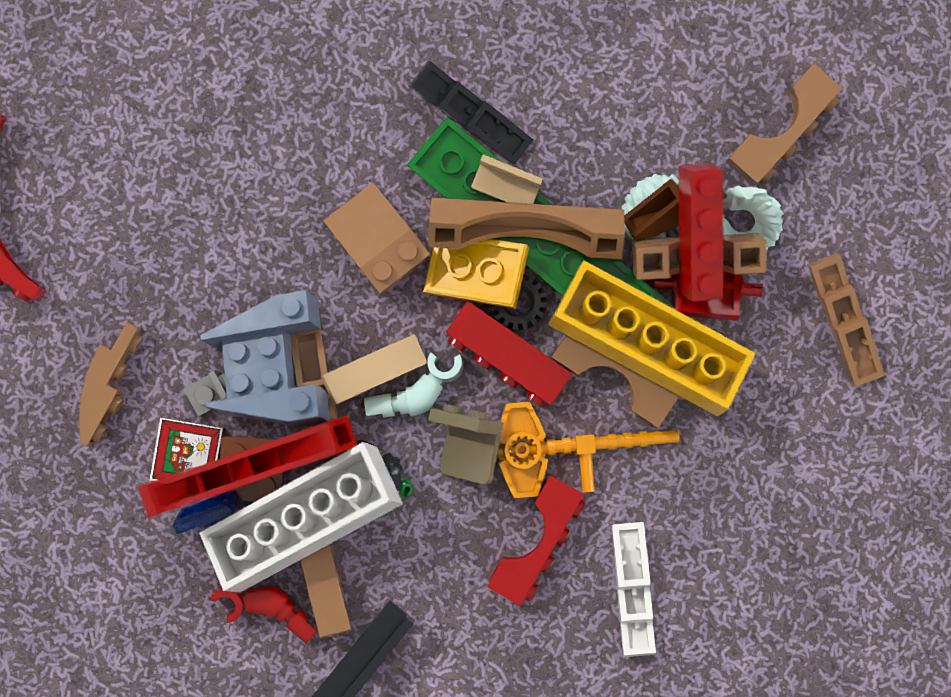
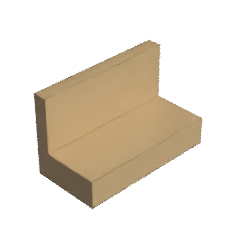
[471,155,543,204]

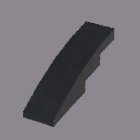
[409,61,534,165]

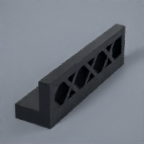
[312,600,414,697]

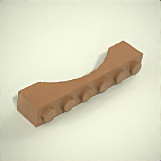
[428,198,625,259]

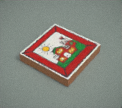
[150,418,224,481]

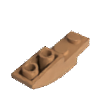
[79,322,143,447]

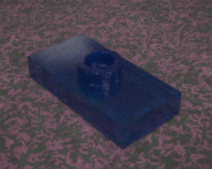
[172,489,240,535]

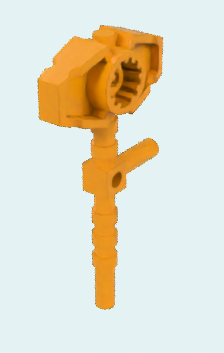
[497,401,680,498]

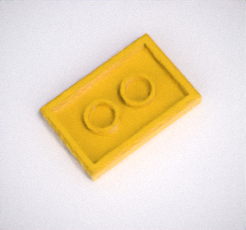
[423,239,529,309]

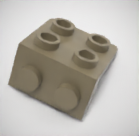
[428,404,503,485]

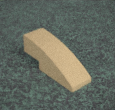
[321,334,428,405]

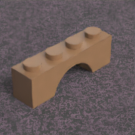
[725,63,843,187]
[632,233,767,280]
[550,335,679,428]

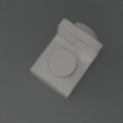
[183,370,227,417]

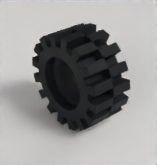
[490,274,547,331]

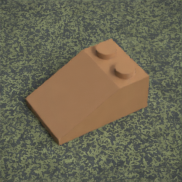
[324,182,431,295]

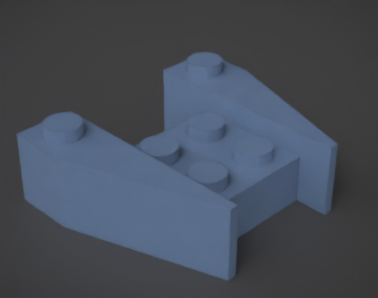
[200,290,330,428]

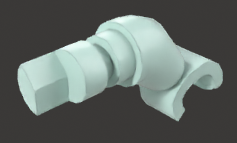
[364,353,464,418]

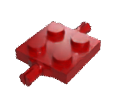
[653,271,763,321]

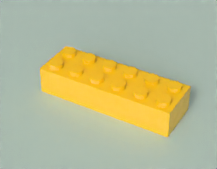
[548,261,756,416]

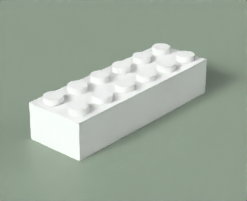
[200,442,403,593]

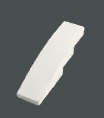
[612,522,656,657]

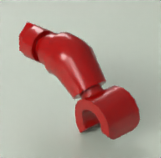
[209,585,317,643]

